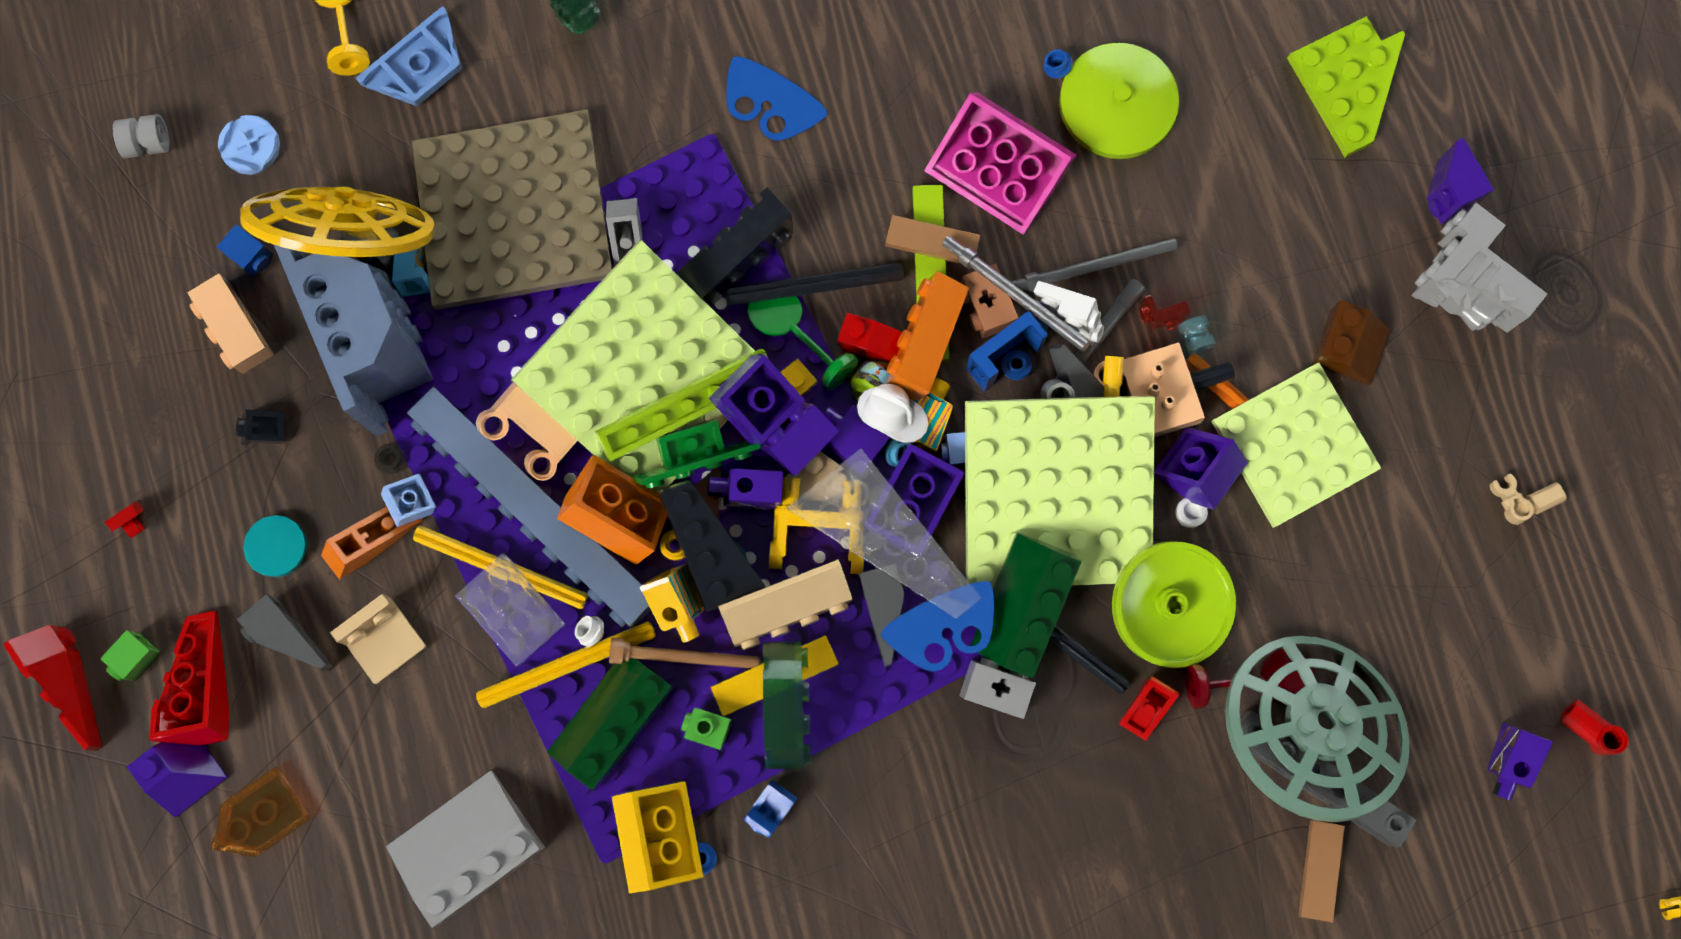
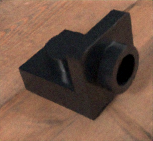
[236,409,284,446]

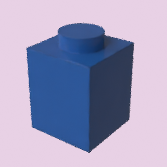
[216,224,273,277]

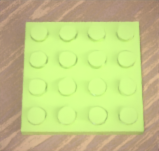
[1211,362,1381,528]

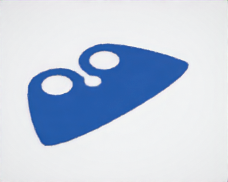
[726,56,828,141]
[881,581,994,671]

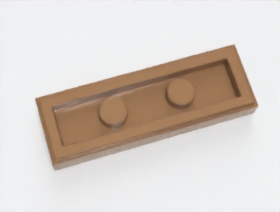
[885,215,981,263]
[1298,820,1345,923]

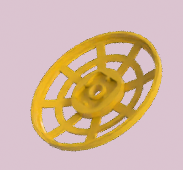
[240,187,435,257]

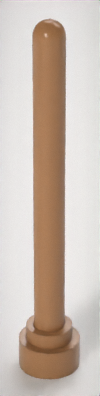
[609,638,762,669]

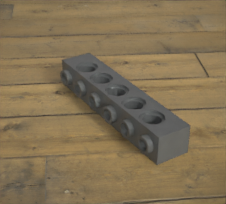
[1227,711,1417,847]

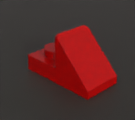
[1119,676,1180,741]

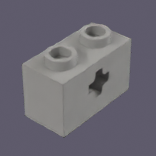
[959,657,1036,719]

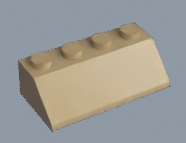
[718,559,852,650]

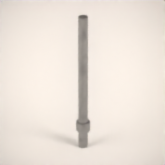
[942,236,1090,352]

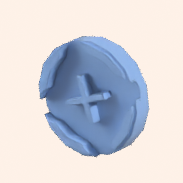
[218,115,280,175]

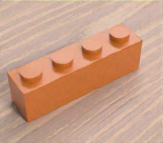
[886,271,969,401]

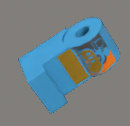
[392,246,430,297]

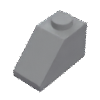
[606,198,643,267]

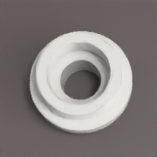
[575,616,604,647]

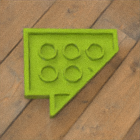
[1287,16,1405,158]

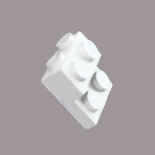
[1034,281,1104,346]

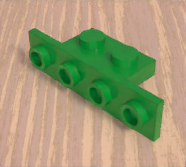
[634,419,761,488]

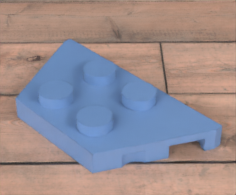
[355,6,462,106]

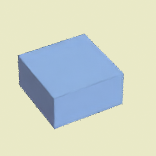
[381,474,436,527]

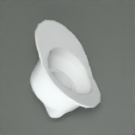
[857,384,928,443]

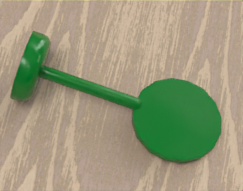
[747,296,858,391]

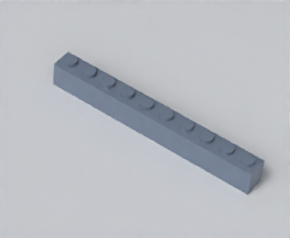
[407,387,651,628]

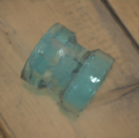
[1177,315,1217,355]

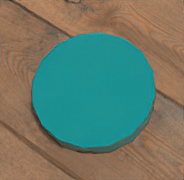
[243,515,308,578]

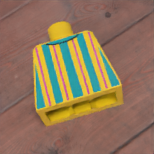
[908,378,953,456]
[640,564,703,643]

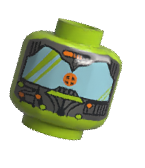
[851,360,890,400]

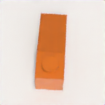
[321,506,423,580]

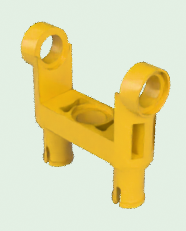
[769,477,865,575]

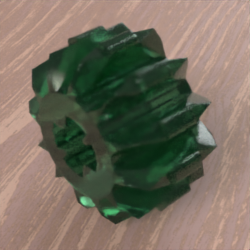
[550,0,600,35]

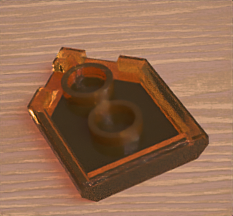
[211,767,310,857]

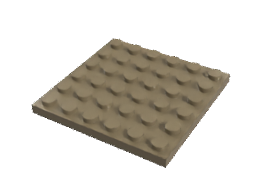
[412,109,613,310]

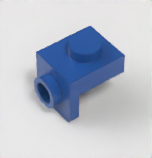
[744,780,798,838]

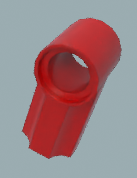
[1559,699,1629,756]

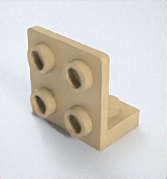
[330,594,426,684]

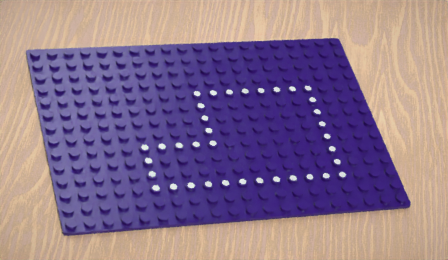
[379,134,990,863]

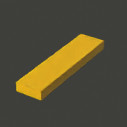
[710,635,839,717]

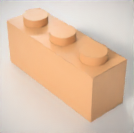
[187,274,274,374]

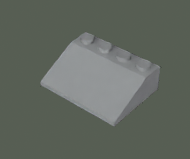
[386,770,545,928]

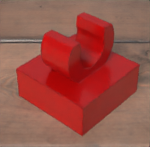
[104,500,145,538]

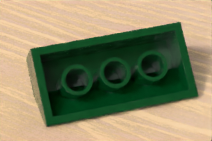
[970,532,1082,678]
[547,658,675,791]

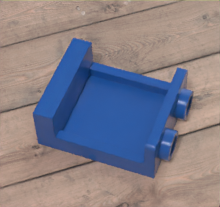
[966,311,1048,392]

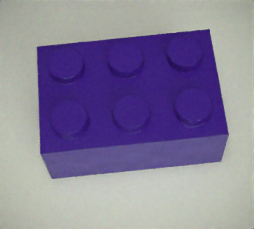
[864,443,965,560]

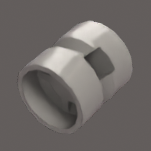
[113,114,170,159]

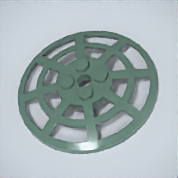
[1225,636,1410,822]

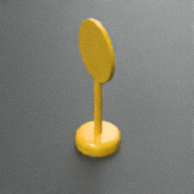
[314,0,370,76]

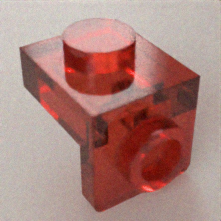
[1139,294,1190,331]

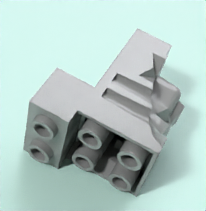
[1411,203,1548,333]

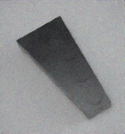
[676,187,793,306]
[658,479,766,612]

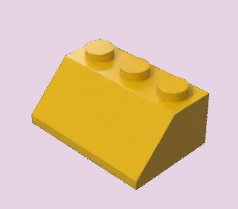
[612,781,703,893]

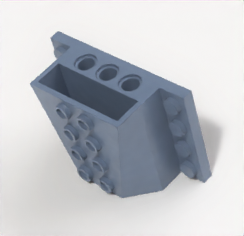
[274,245,433,437]

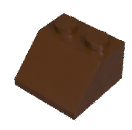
[1312,300,1390,385]

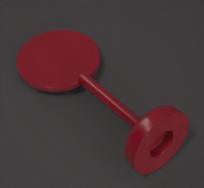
[1185,649,1315,709]

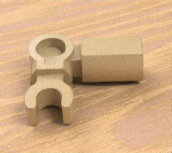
[1490,474,1566,525]

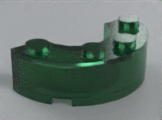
[763,641,810,770]

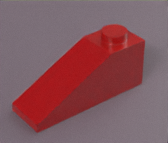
[837,313,902,364]

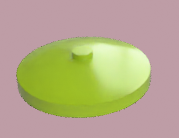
[1059,43,1179,159]
[1112,541,1236,668]

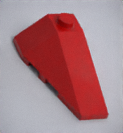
[149,611,230,746]
[3,624,103,751]

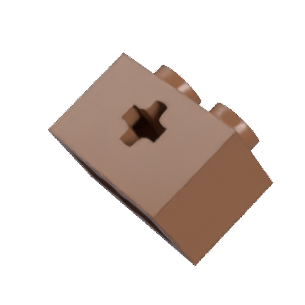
[961,264,1018,339]

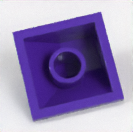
[127,742,229,817]

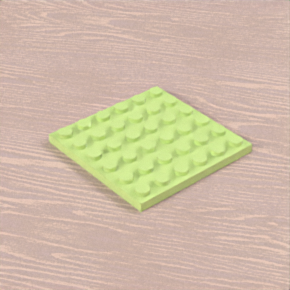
[511,240,755,494]
[965,395,1155,588]

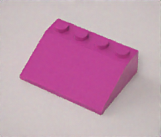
[924,92,1077,235]

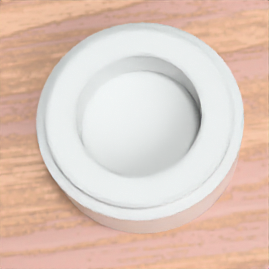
[1175,498,1208,528]

